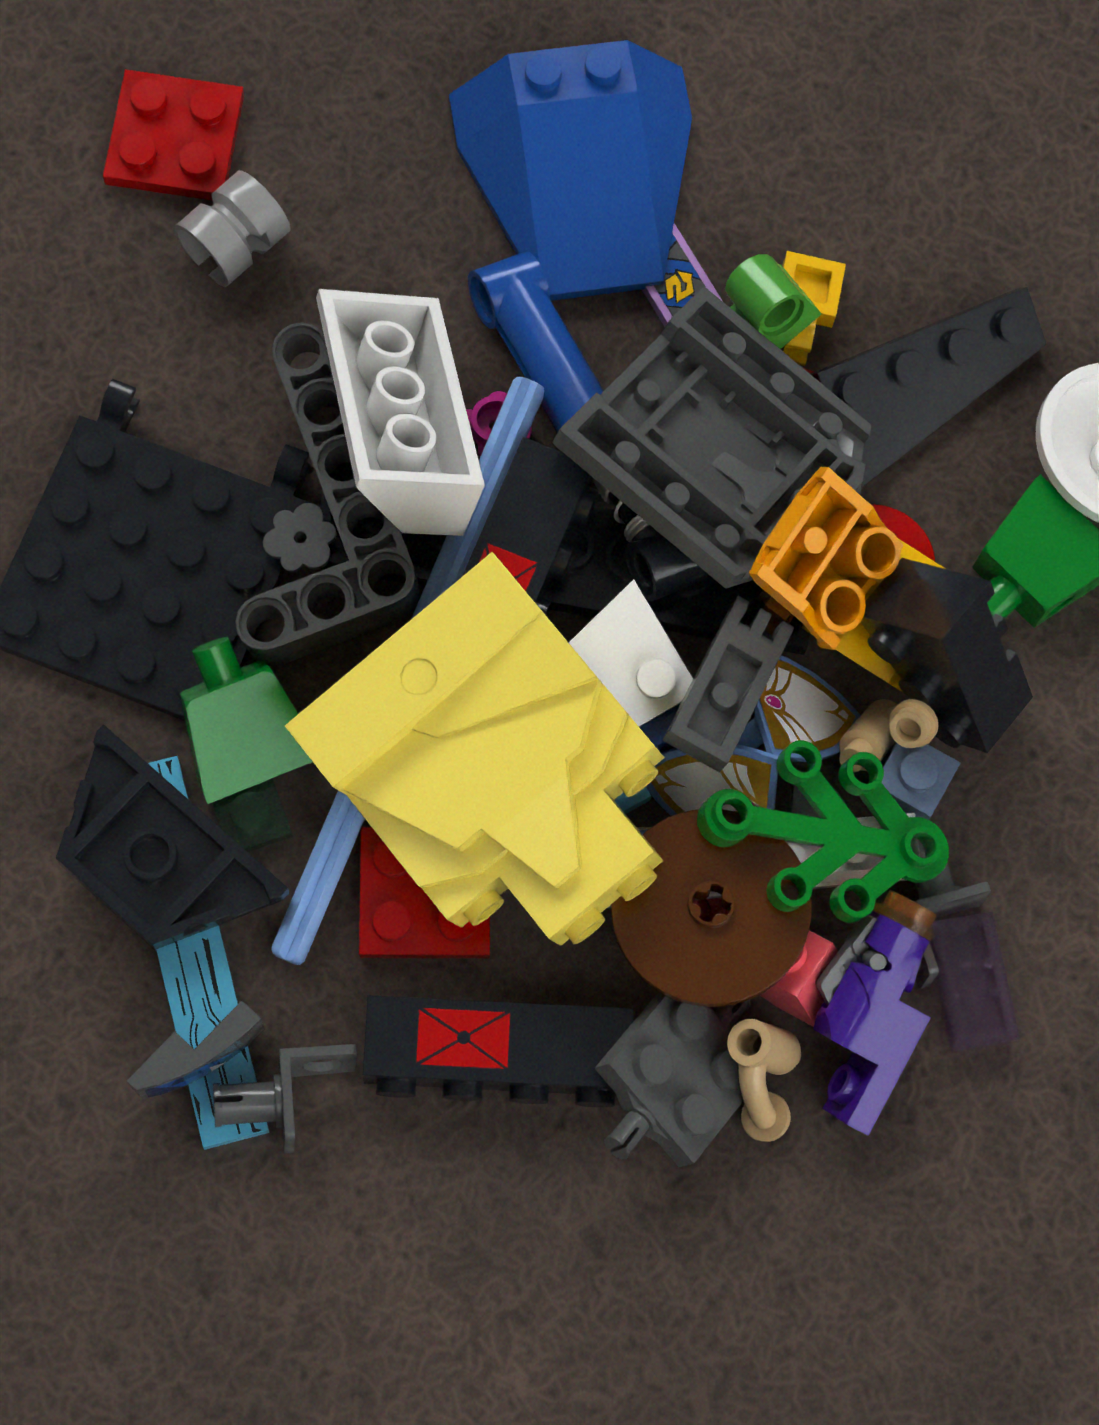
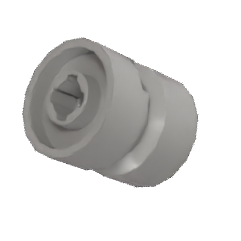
[173,170,291,287]

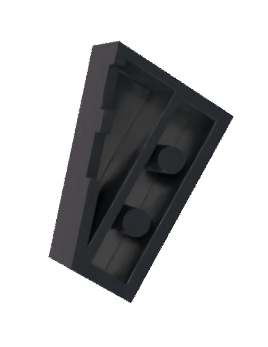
[861,558,1033,753]

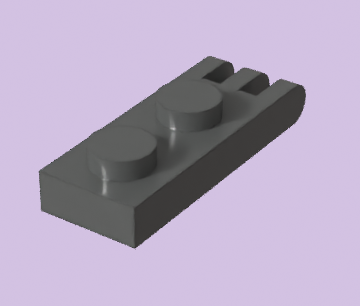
[663,595,794,773]

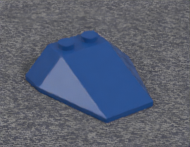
[449,40,692,301]

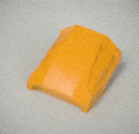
[749,467,903,650]

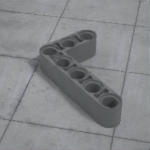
[235,322,421,666]

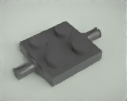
[595,992,751,1167]

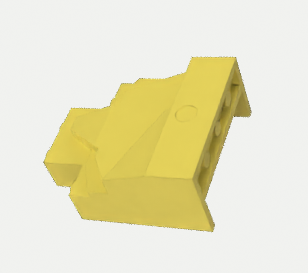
[285,552,665,946]

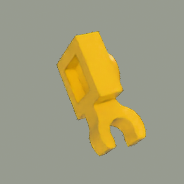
[782,251,846,366]

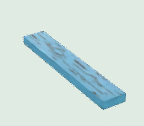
[148,756,269,1150]

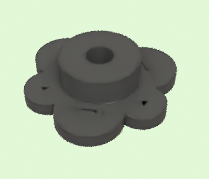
[263,503,337,573]

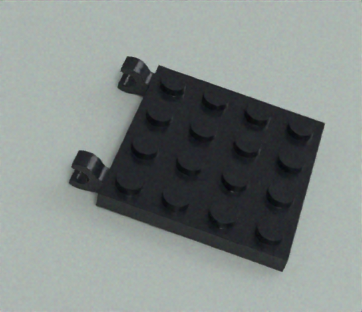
[0,379,311,721]

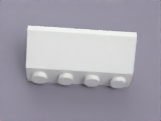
[316,289,485,536]

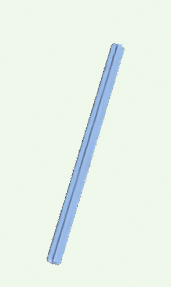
[271,377,544,965]

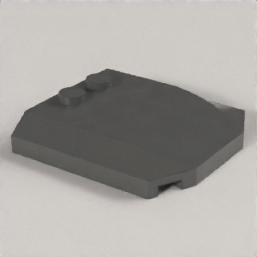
[552,286,871,588]

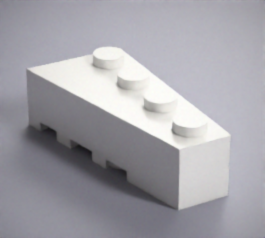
[569,580,693,727]

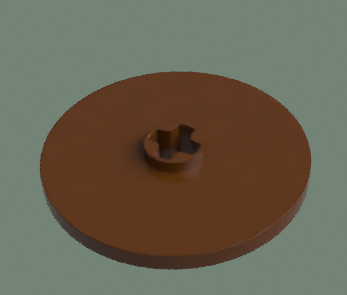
[611,809,812,1007]

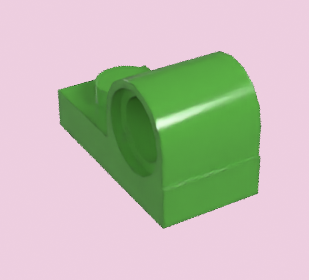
[725,254,822,349]

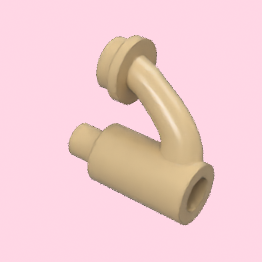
[839,699,938,772]
[727,1019,801,1142]

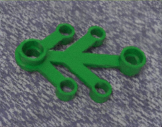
[697,740,949,923]

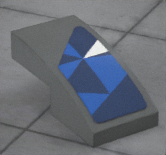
[127,1000,265,1099]

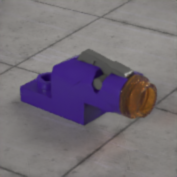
[813,890,937,1136]

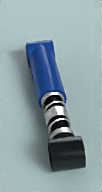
[468,251,710,602]

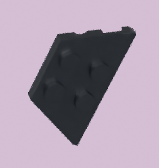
[56,724,289,950]

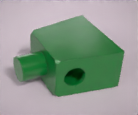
[972,474,1099,628]
[180,637,313,804]

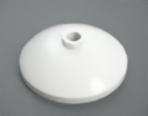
[1036,363,1099,523]

